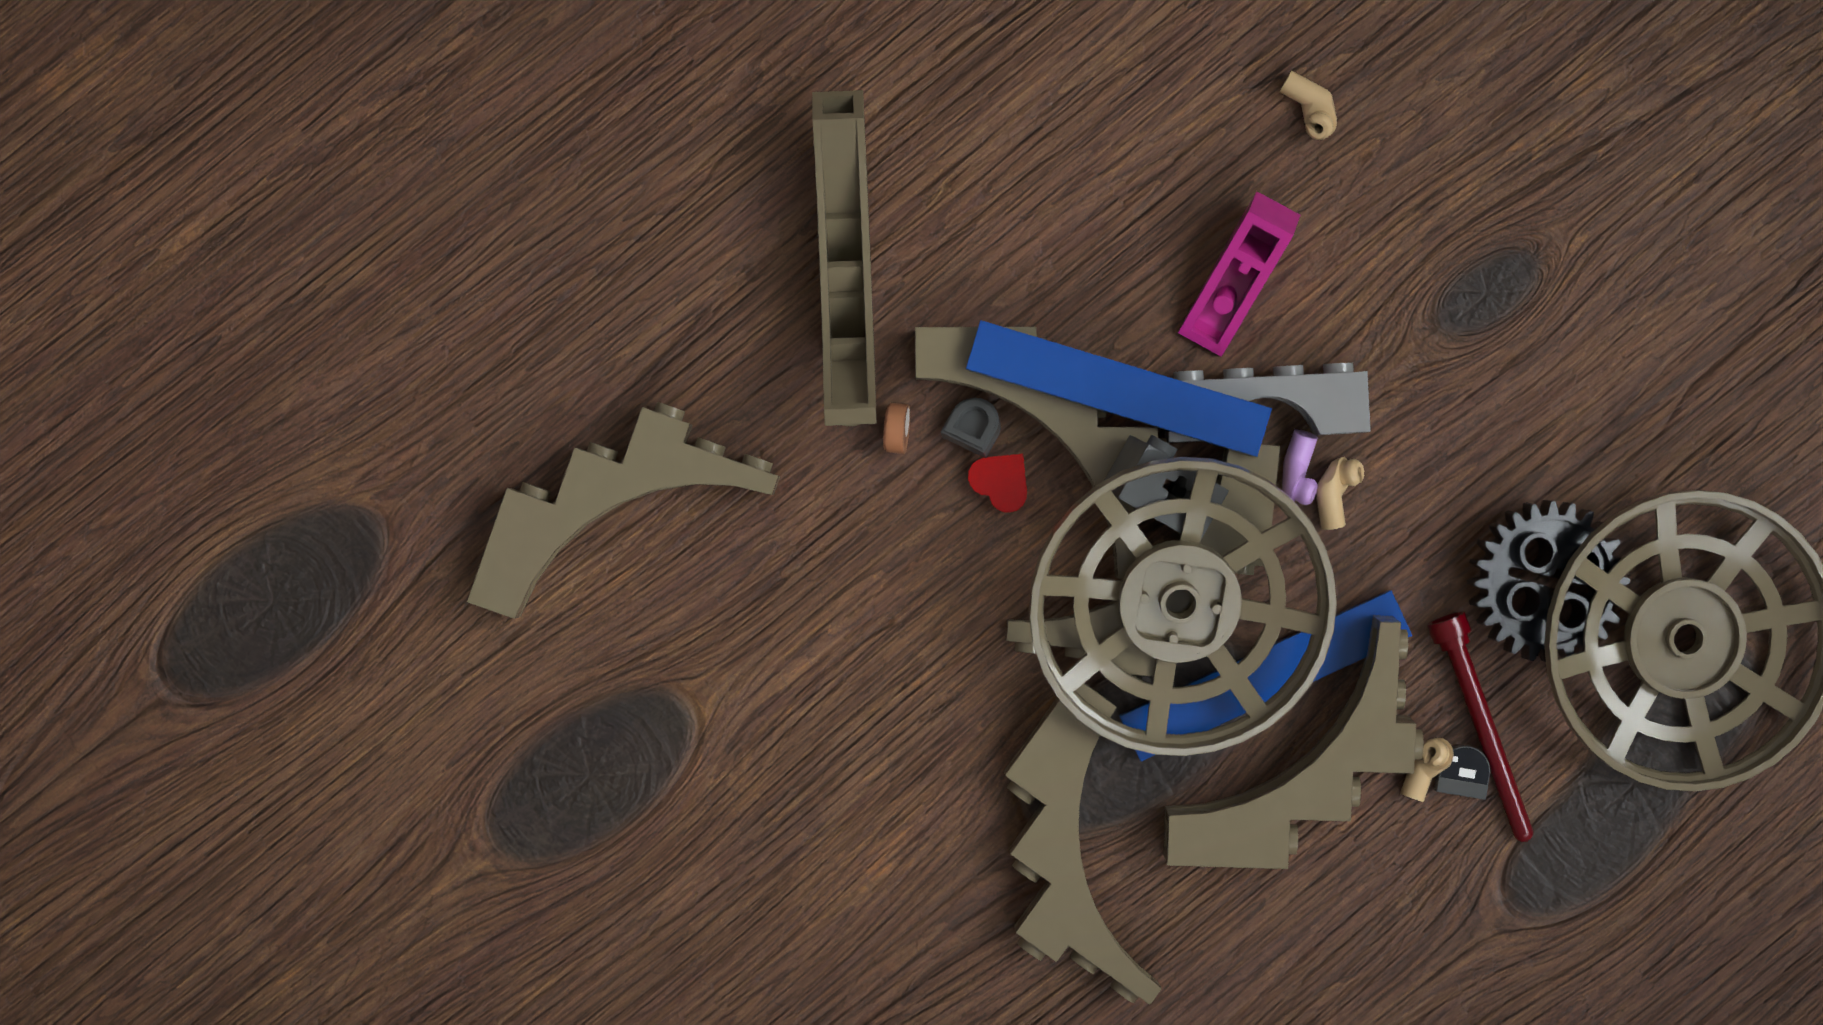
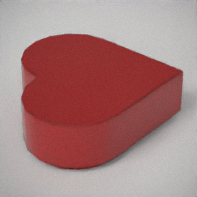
[967,453,1027,513]

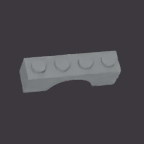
[1164,363,1371,443]

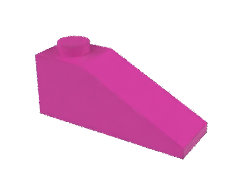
[1178,191,1300,357]

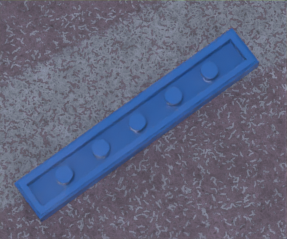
[966,320,1272,457]
[1119,590,1412,761]

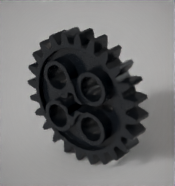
[1467,500,1630,662]

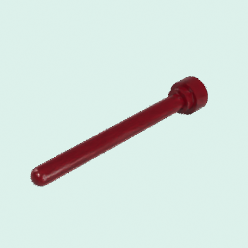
[1427,611,1533,842]

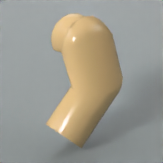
[1280,70,1337,140]
[1316,457,1364,530]
[1400,738,1454,802]

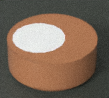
[883,403,910,454]

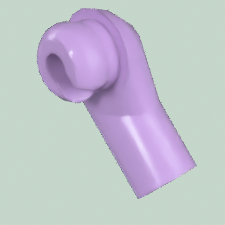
[1282,430,1318,505]

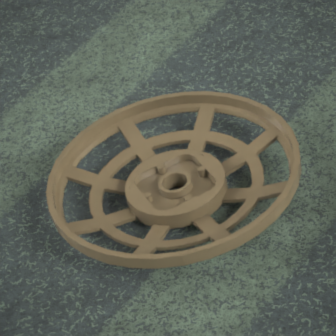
[1029,457,1337,756]

